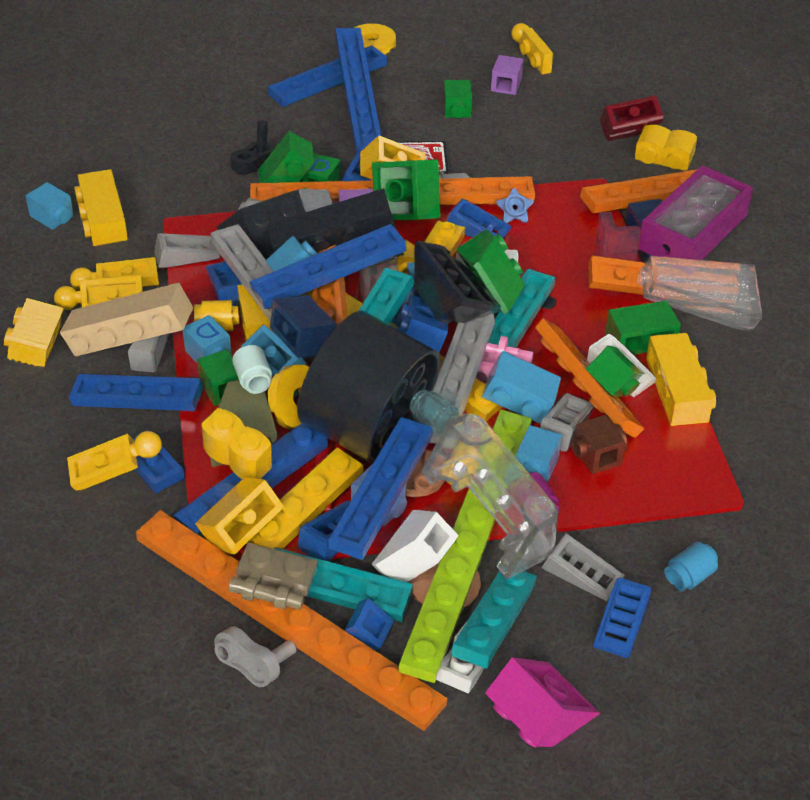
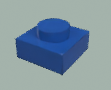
[345,598,394,651]

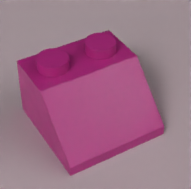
[485,657,600,747]

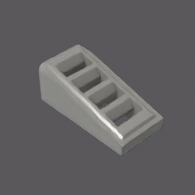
[154,233,220,268]
[128,333,170,372]
[540,393,595,452]
[542,533,624,601]

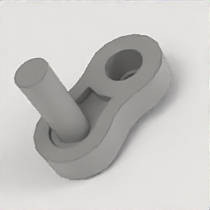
[214,626,296,687]

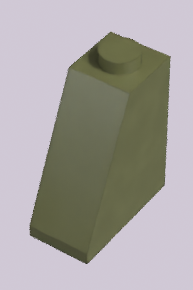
[210,380,277,467]

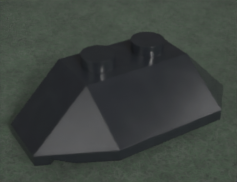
[217,189,333,260]
[414,241,501,323]

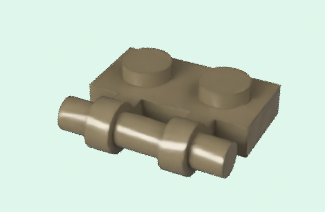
[228,543,318,610]

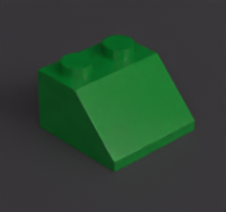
[372,160,441,220]
[456,229,525,314]

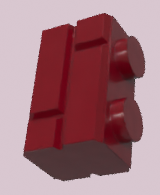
[600,95,664,141]

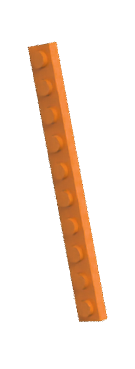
[250,176,535,205]
[136,510,447,731]

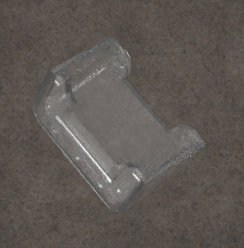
[421,413,558,580]

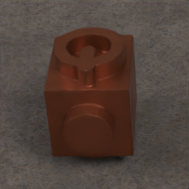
[571,415,627,474]

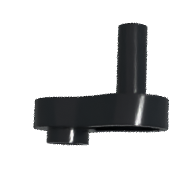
[230,120,275,175]

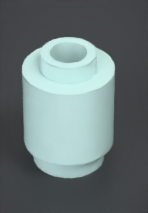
[232,345,272,394]

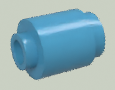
[664,541,718,592]

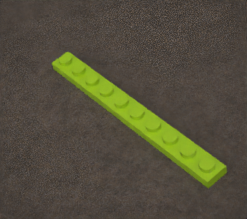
[398,409,532,683]

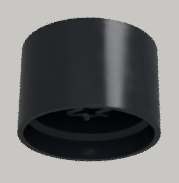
[297,310,441,464]

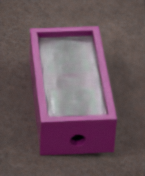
[638,165,754,273]

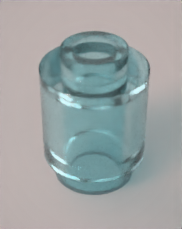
[410,390,459,436]

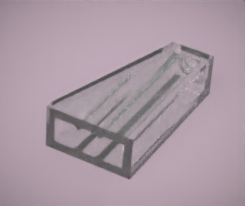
[638,256,763,331]

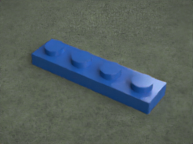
[69,374,203,411]

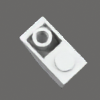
[372,510,458,582]

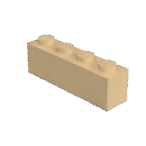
[60,283,193,356]

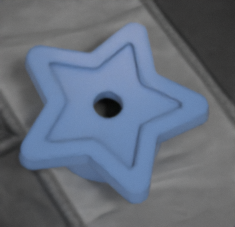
[496,188,533,223]

